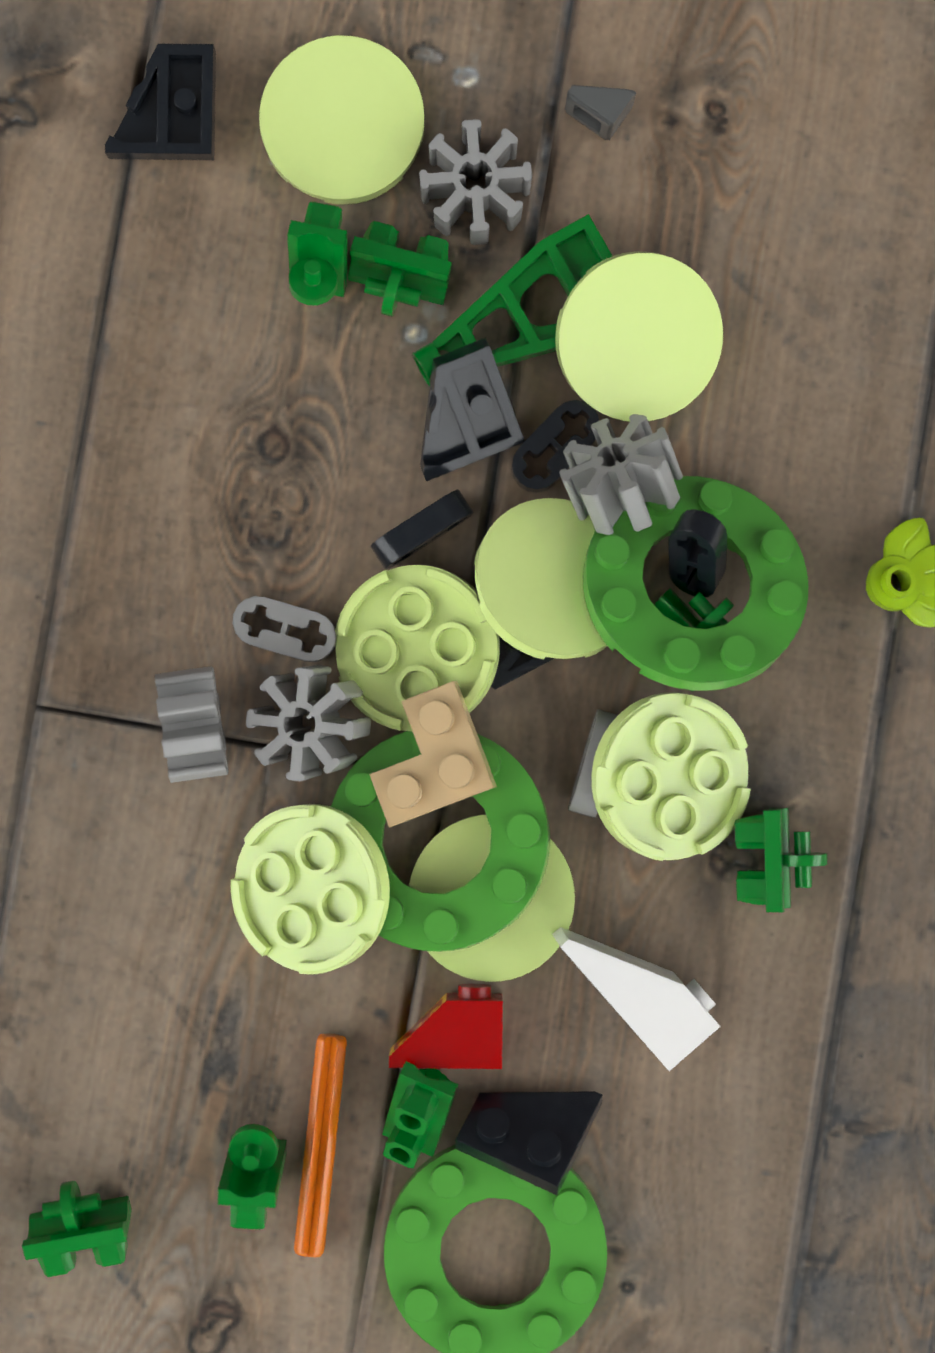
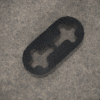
[511,400,599,493]
[370,489,474,570]
[669,509,727,597]

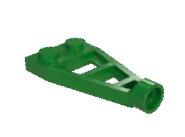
[412,214,612,387]

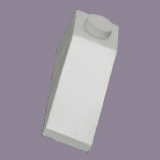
[552,927,721,1071]

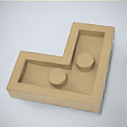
[369,681,497,827]

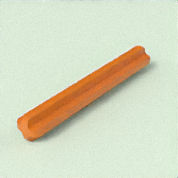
[294,1033,347,1258]

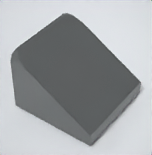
[565,85,636,140]

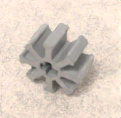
[419,119,532,245]
[559,414,683,535]
[246,665,371,781]
[155,666,229,783]

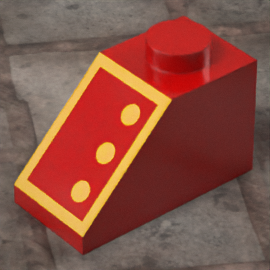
[389,983,503,1069]

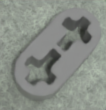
[232,596,337,662]
[568,709,618,818]

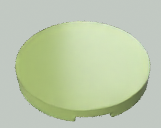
[259,35,425,204]
[555,251,723,421]
[474,498,608,660]
[335,565,500,732]
[591,692,751,861]
[231,804,390,974]
[409,814,575,982]

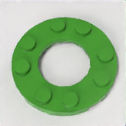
[583,476,809,691]
[331,731,550,952]
[384,1145,607,1353]

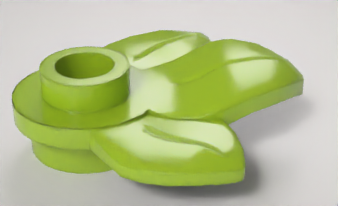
[866,518,935,628]

